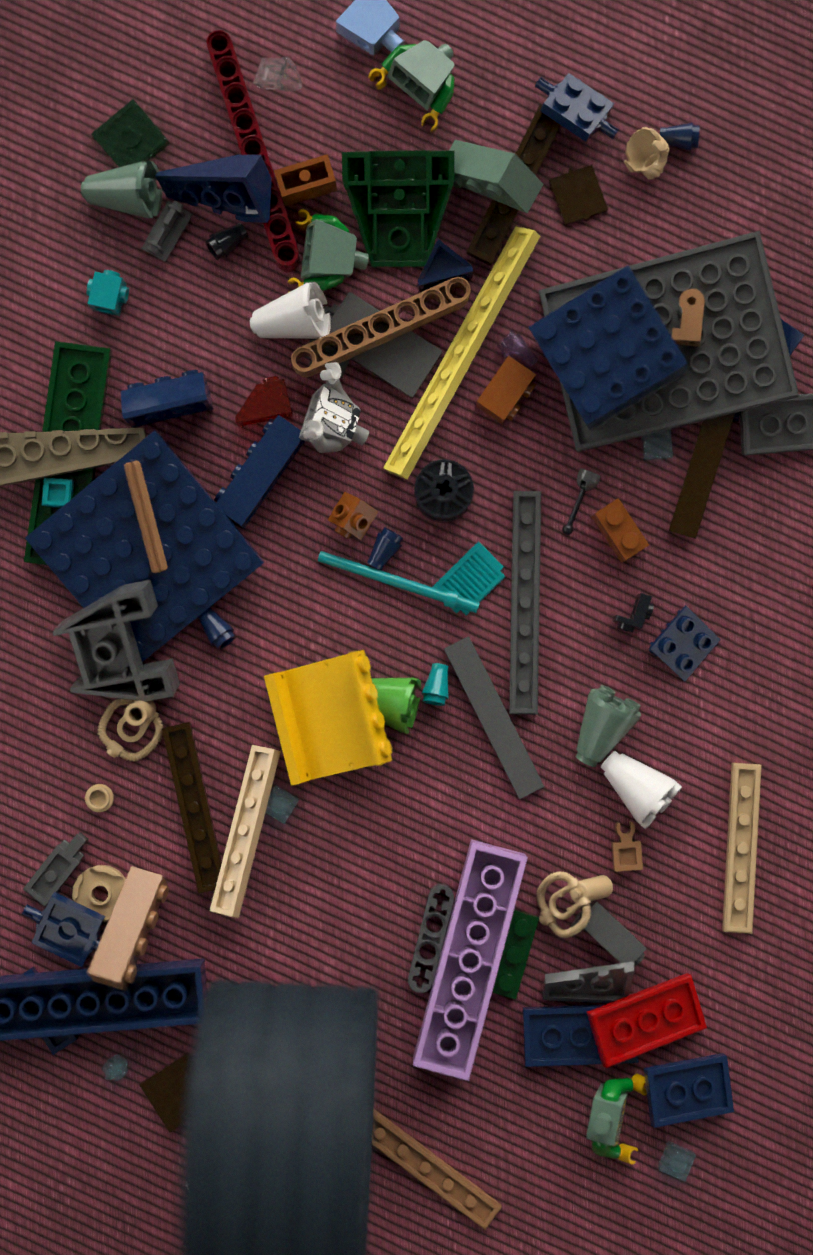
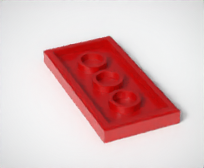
[587,973,707,1068]

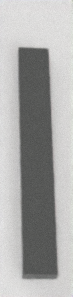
[509,491,541,715]

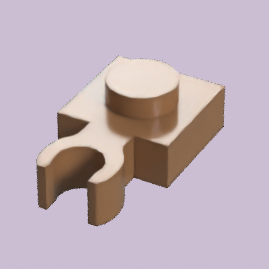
[611,821,643,872]

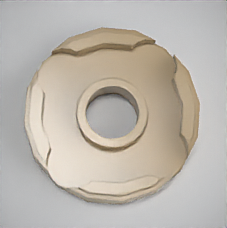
[72,865,126,922]

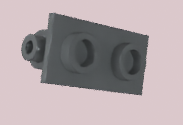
[141,201,193,262]

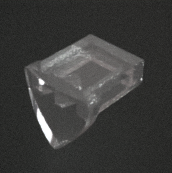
[253,57,302,92]

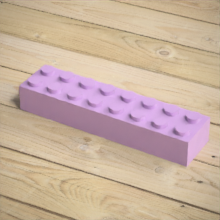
[413,839,528,1081]

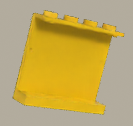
[264,650,392,786]

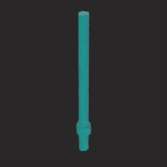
[318,551,480,613]

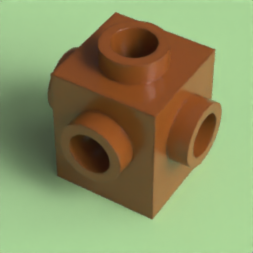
[328,492,378,540]

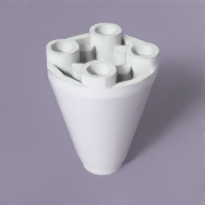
[600,751,682,829]

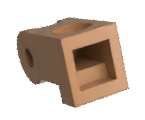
[672,289,704,347]

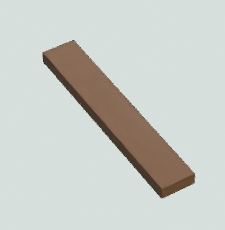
[372,1109,502,1230]

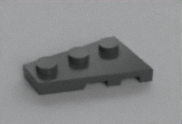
[543,962,635,1003]

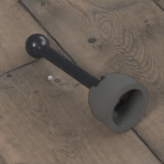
[562,468,601,535]

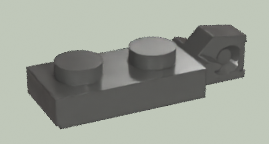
[23,832,89,907]

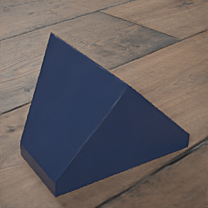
[418,239,473,292]

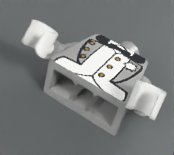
[299,362,369,453]

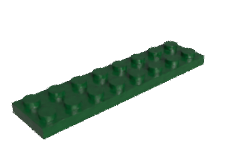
[24,341,112,565]

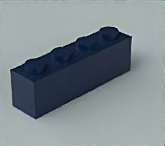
[214,415,305,529]

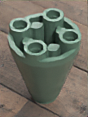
[576,685,641,767]

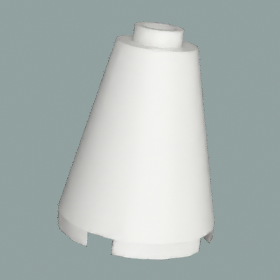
[250,282,331,339]

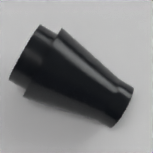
[205,223,248,260]

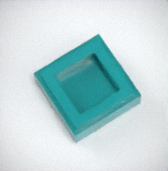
[42,478,74,508]

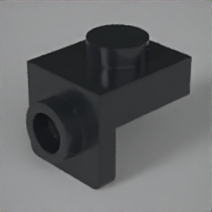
[612,593,654,633]

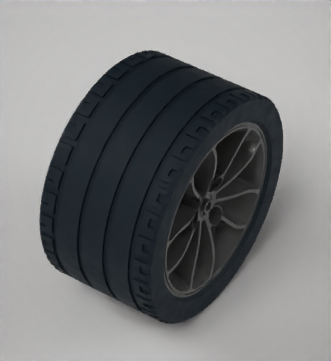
[179,980,378,1255]

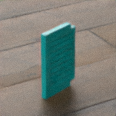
[433,541,506,616]

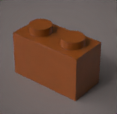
[274,154,337,207]
[476,355,536,425]
[591,498,649,563]

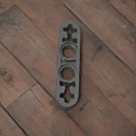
[408,883,454,993]

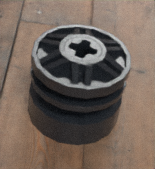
[414,459,474,523]

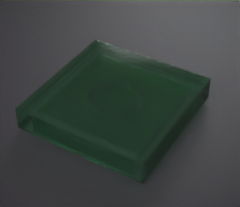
[91,99,170,168]

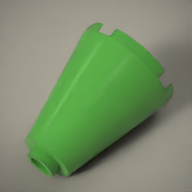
[371,678,421,734]

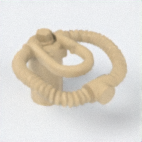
[97,698,163,762]
[536,871,613,938]

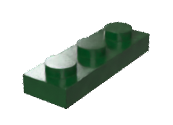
[492,909,539,999]

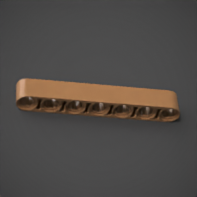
[291,277,471,378]

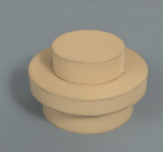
[85,784,114,812]

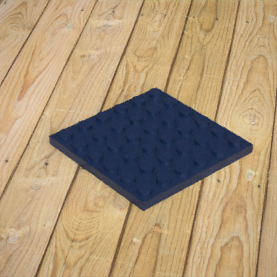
[25,430,264,662]

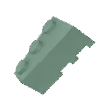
[450,140,543,213]

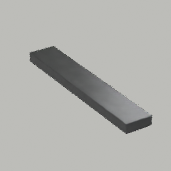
[444,636,544,799]

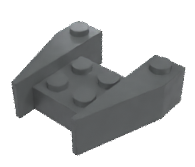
[52,580,180,701]

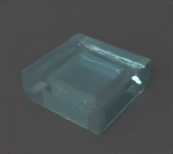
[642,430,673,460]

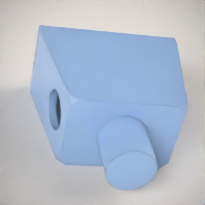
[336,0,405,55]

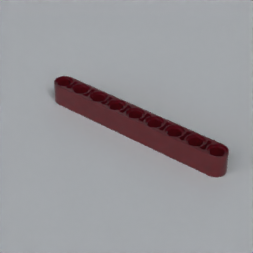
[206,30,300,272]

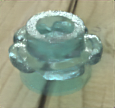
[102,1054,128,1081]

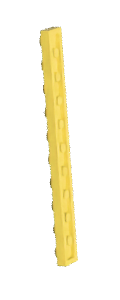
[383,226,540,479]

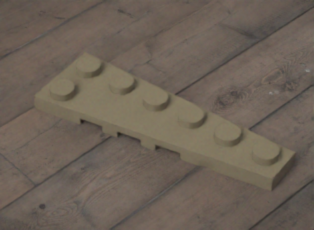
[0,428,147,487]

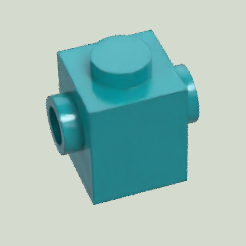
[86,270,129,316]

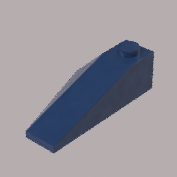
[155,155,272,223]

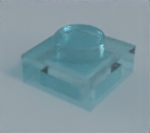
[265,785,300,824]
[658,1141,696,1181]

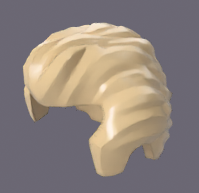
[624,127,670,180]

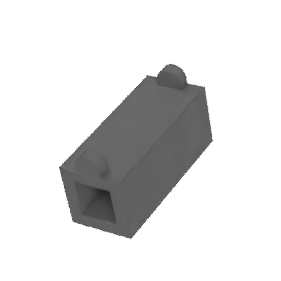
[570,900,647,967]

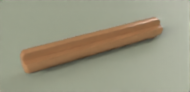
[124,461,168,573]

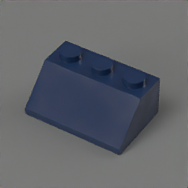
[121,370,214,428]

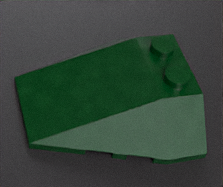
[342,150,455,267]

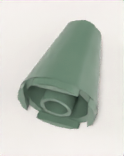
[81,161,162,218]

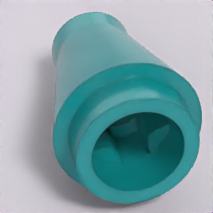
[421,663,449,706]

